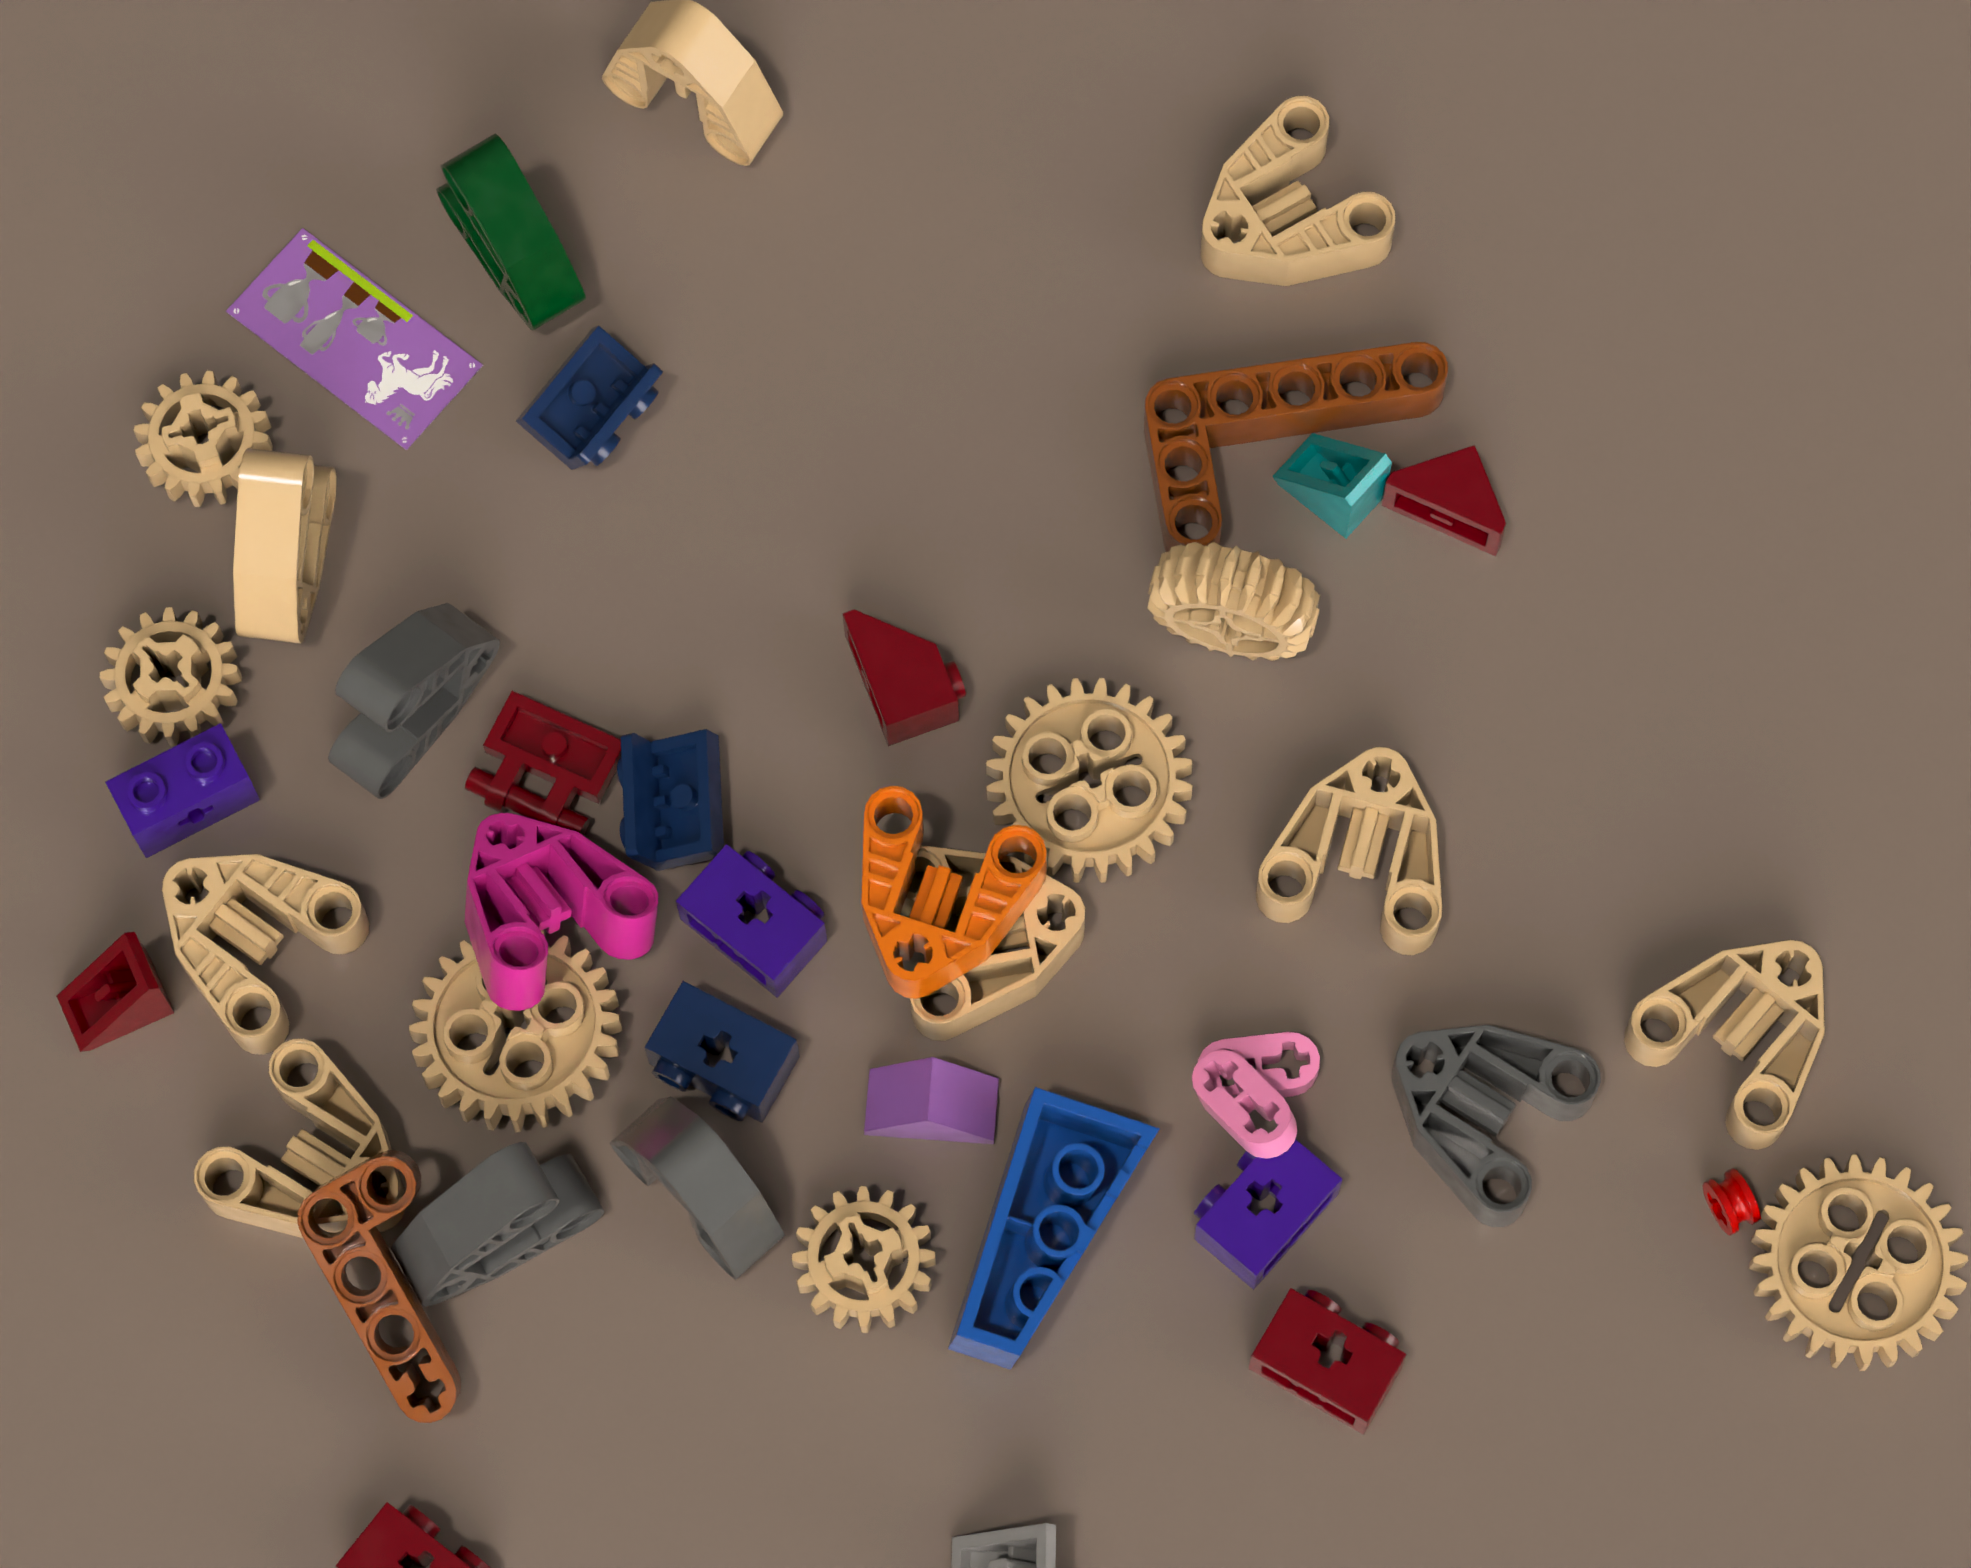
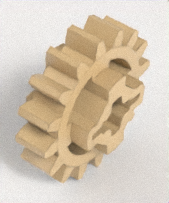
[134,371,273,507]
[100,607,242,747]
[792,1186,936,1333]

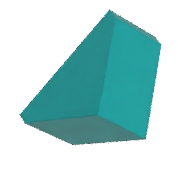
[1272,433,1392,539]

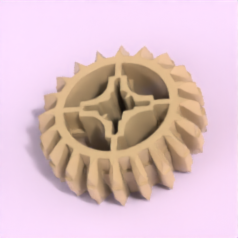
[1147,542,1320,661]

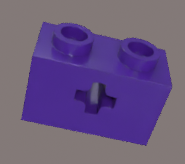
[105,723,260,858]
[676,844,827,998]
[1194,1139,1342,1290]

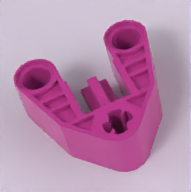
[464,813,658,1011]

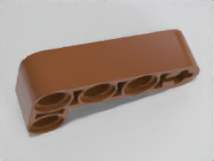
[297,1150,461,1423]

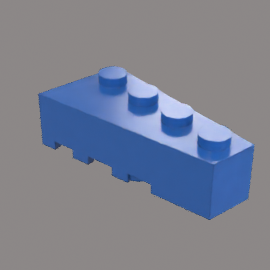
[948,1087,1160,1369]

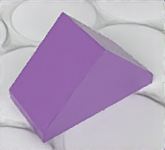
[864,1057,999,1144]

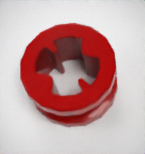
[1702,1168,1761,1236]

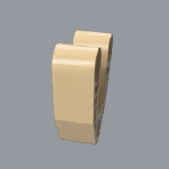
[602,0,783,166]
[1200,96,1395,286]
[233,448,337,644]
[1256,747,1442,955]
[901,846,1085,1041]
[162,854,370,1055]
[1624,940,1825,1150]
[194,1039,406,1238]

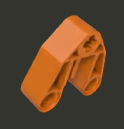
[861,786,1047,999]

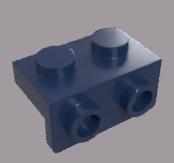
[516,325,663,470]
[617,729,724,871]

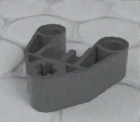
[328,603,500,799]
[1392,1025,1601,1227]
[610,1096,785,1280]
[391,1142,605,1307]

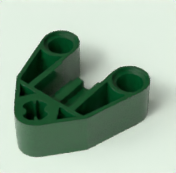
[436,133,586,331]

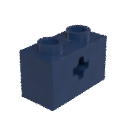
[645,981,800,1123]

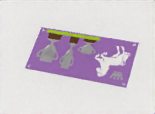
[226,228,483,450]

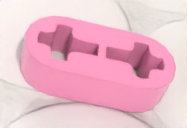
[1198,1032,1320,1098]
[1192,1050,1298,1159]

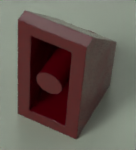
[842,609,966,746]

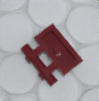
[465,691,621,836]

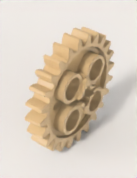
[986,678,1193,883]
[409,930,622,1132]
[1749,1155,1968,1371]

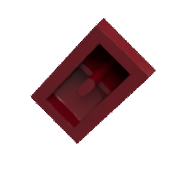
[1382,445,1506,556]
[56,932,174,1052]

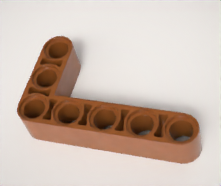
[1144,342,1448,552]

